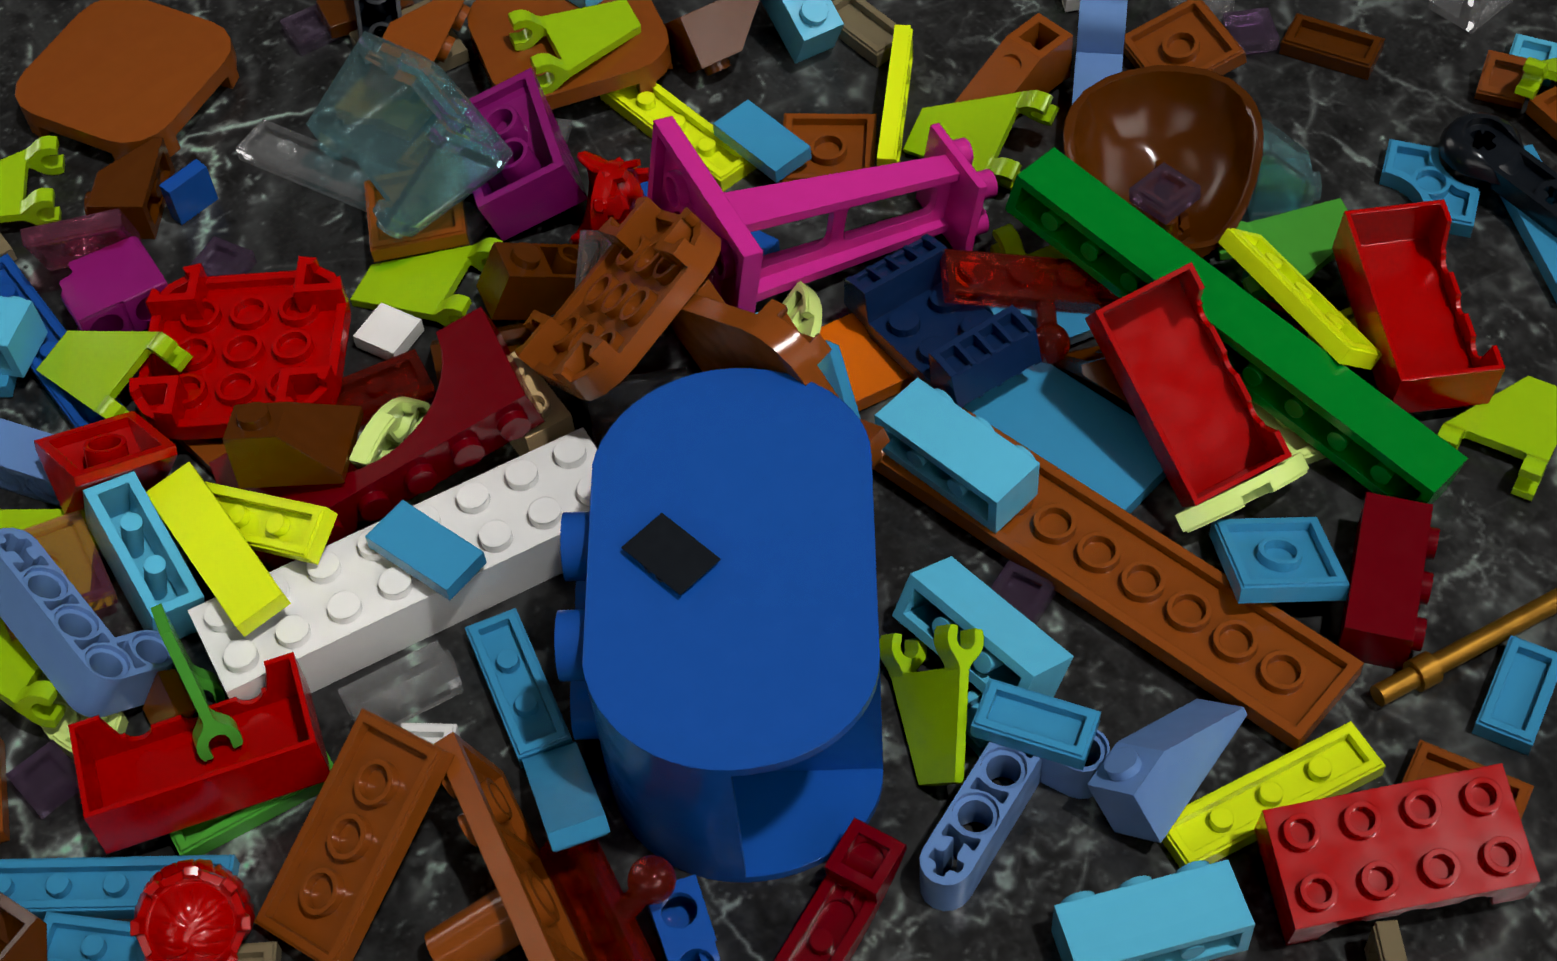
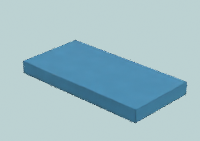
[964,359,1166,514]

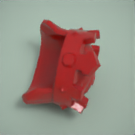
[569,151,649,246]
[130,859,255,961]

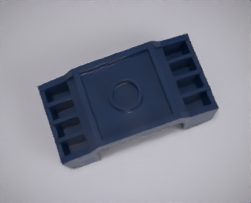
[844,234,1042,408]

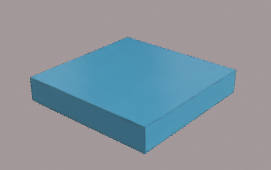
[1209,517,1350,604]

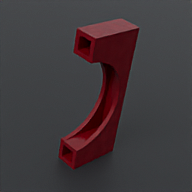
[209,306,545,572]

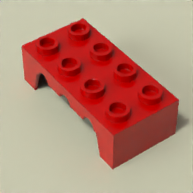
[1332,199,1506,413]
[1085,262,1292,507]
[68,652,331,854]
[1254,763,1541,945]

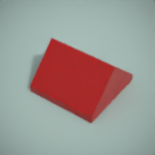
[34,411,178,515]

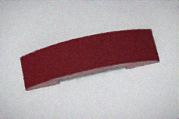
[774,817,907,961]

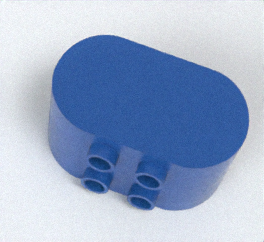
[554,368,883,883]

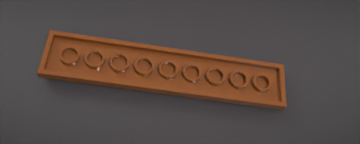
[874,407,1364,750]

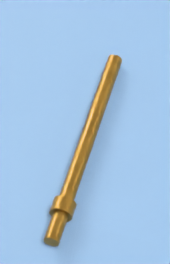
[1370,588,1557,706]

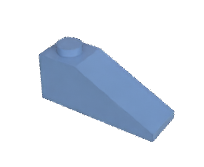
[1087,699,1248,843]

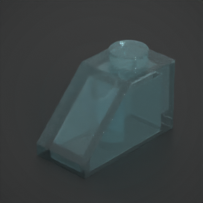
[1248,119,1322,222]

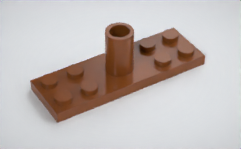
[424,732,590,961]

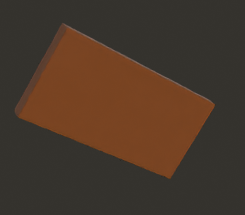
[254,708,455,961]

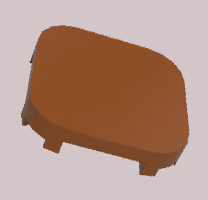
[15,0,239,161]
[467,0,673,110]
[514,197,721,401]
[670,279,890,470]

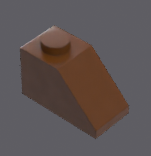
[84,138,175,239]

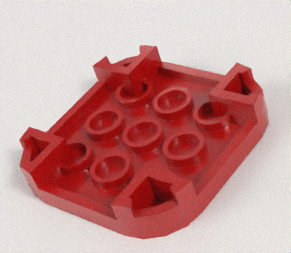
[129,256,351,440]

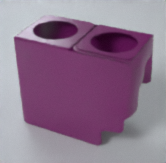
[59,236,168,331]

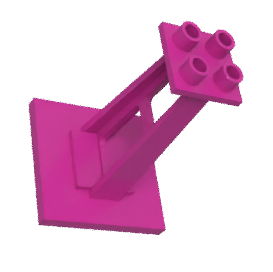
[647,116,998,313]

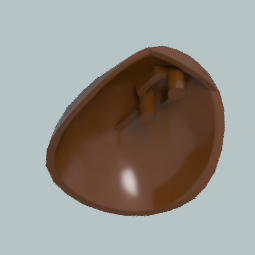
[1063,65,1264,258]

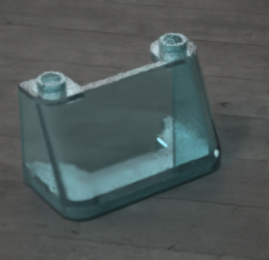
[306,31,513,239]

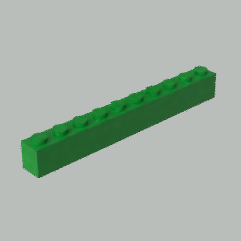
[1004,147,1468,504]

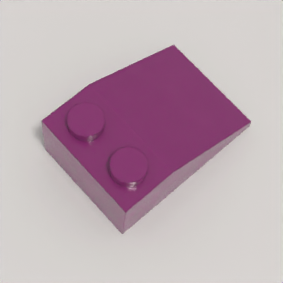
[448,68,588,241]

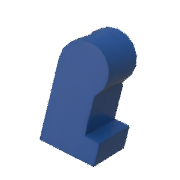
[644,874,721,961]

